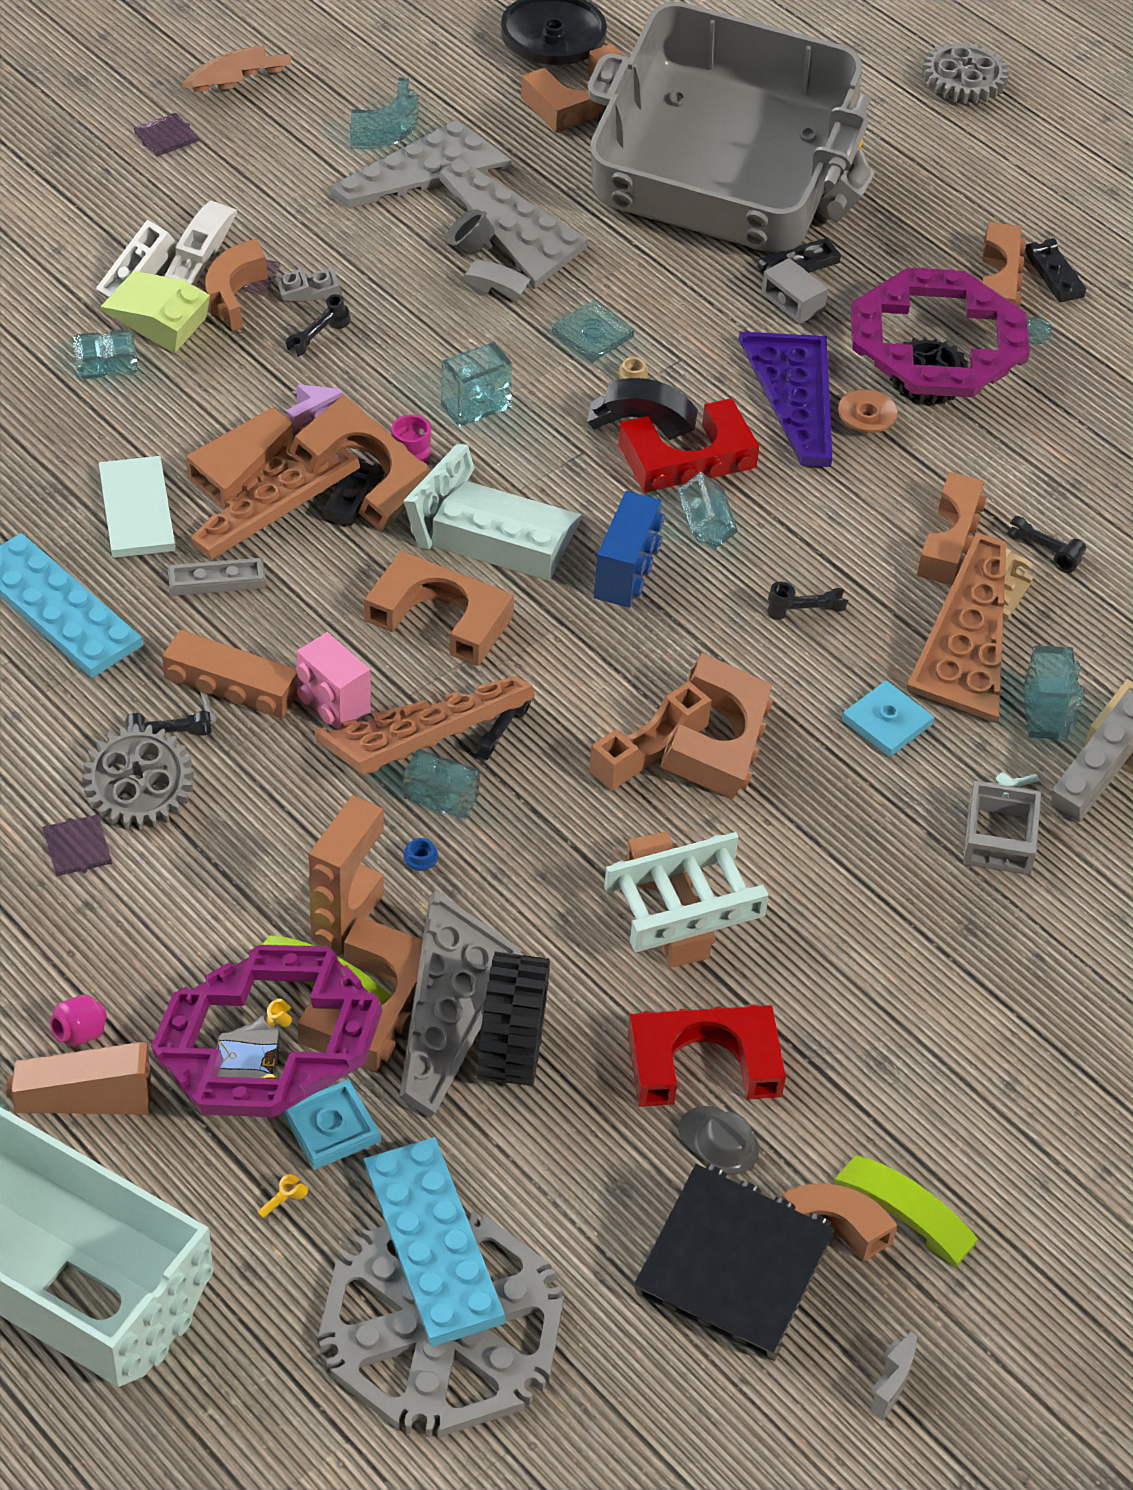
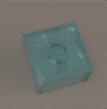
[441,342,513,427]
[1023,646,1083,739]

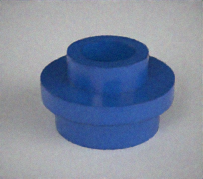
[404,838,438,871]

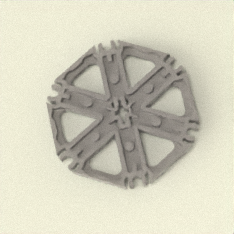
[318,1211,564,1438]

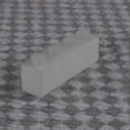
[1052,689,1133,823]

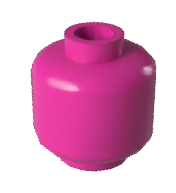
[50,994,107,1047]

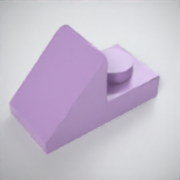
[286,385,343,438]

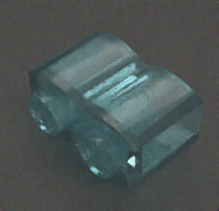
[73,330,137,379]

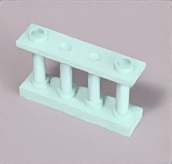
[604,832,769,953]

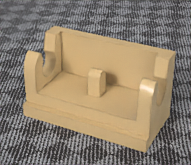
[1003,548,1033,621]

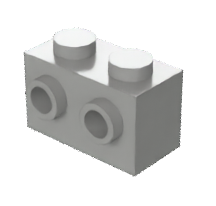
[761,258,828,324]

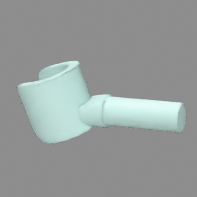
[996,772,1039,794]

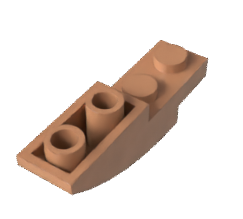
[183,45,292,92]

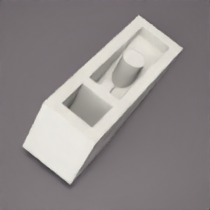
[96,220,178,298]

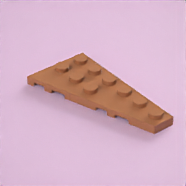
[314,676,535,774]

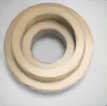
[619,357,648,379]

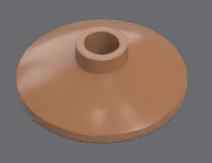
[838,389,898,433]

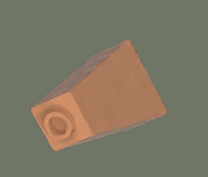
[186,407,294,510]
[6,1042,152,1115]

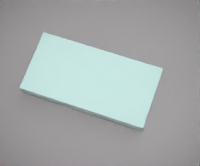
[99,456,175,558]

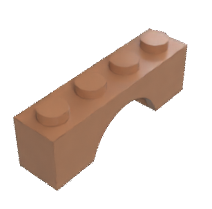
[982,222,1026,308]
[917,472,987,585]
[589,681,712,791]
[626,831,715,968]

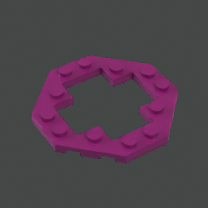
[850,267,1030,397]
[151,945,383,1117]

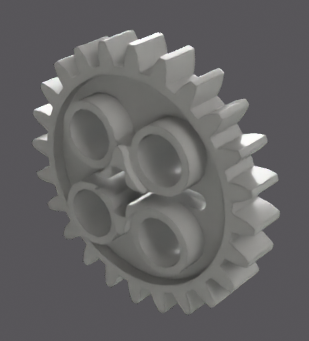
[922,41,1009,104]
[82,724,194,831]

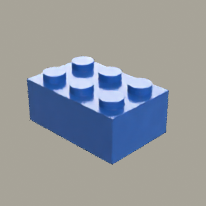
[594,491,665,608]

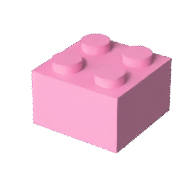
[296,632,371,730]

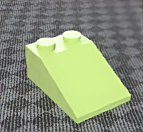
[100,271,210,354]

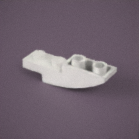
[164,201,237,286]

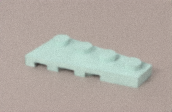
[403,444,474,549]

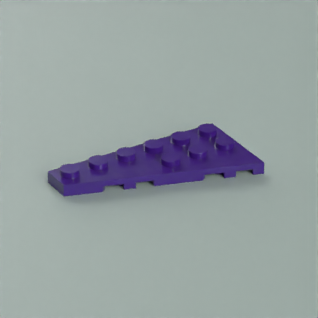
[738,331,832,467]

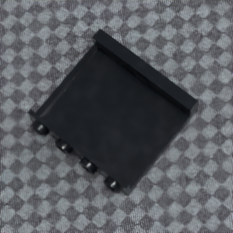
[634,1163,835,1362]

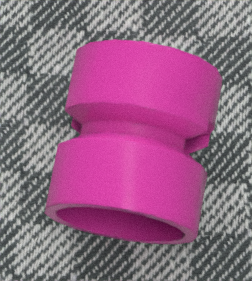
[391,414,431,465]

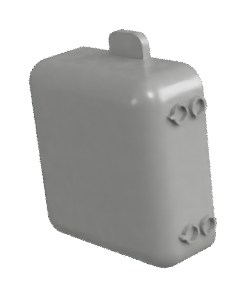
[588,2,871,254]

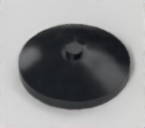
[501,0,607,65]

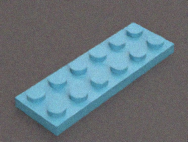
[0,533,143,678]
[364,1137,506,1347]

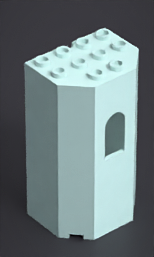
[0,1107,214,1387]

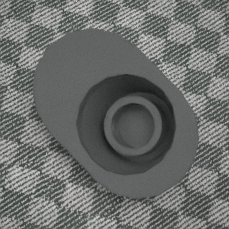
[445,209,495,255]
[678,1106,759,1175]

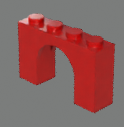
[618,398,760,493]
[628,1004,786,1107]

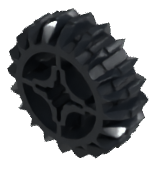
[890,336,969,405]

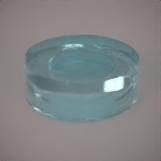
[1027,317,1052,344]

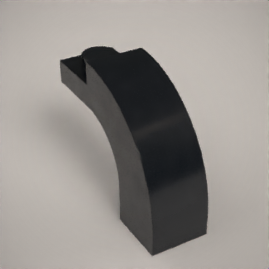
[587,378,698,440]

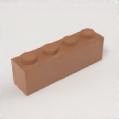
[162,629,298,718]

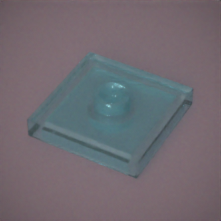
[551,300,634,363]

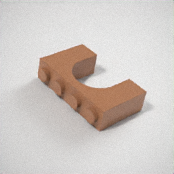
[521,44,624,133]
[289,395,431,533]
[364,551,514,666]
[660,652,773,799]
[308,795,384,954]
[297,916,423,1073]

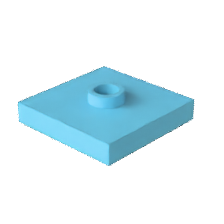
[841,680,935,757]
[282,1079,381,1170]

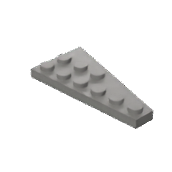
[330,120,511,209]
[440,158,589,289]
[399,890,522,1118]

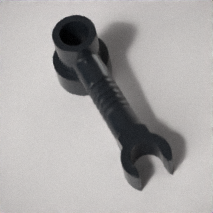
[286,294,351,357]
[1007,516,1086,573]
[767,581,849,620]
[475,700,531,760]
[125,711,212,736]

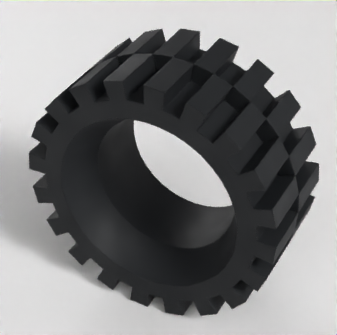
[477,951,550,1086]

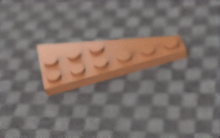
[191,423,360,560]
[907,532,1007,723]

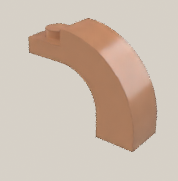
[205,239,268,331]
[781,1183,897,1262]

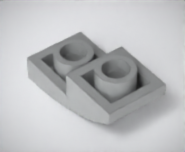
[463,260,531,302]
[275,267,342,301]
[870,1331,917,1421]

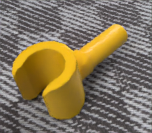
[257,1174,308,1218]

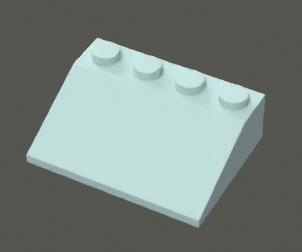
[432,481,582,581]

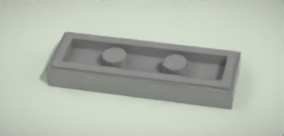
[167,558,266,596]

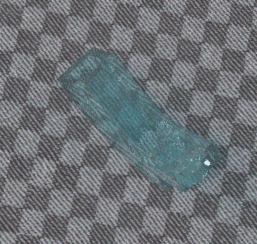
[350,78,419,149]

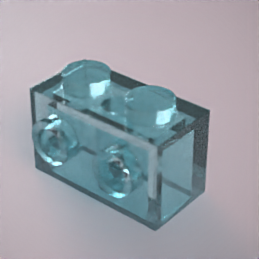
[678,472,738,549]
[404,749,480,820]

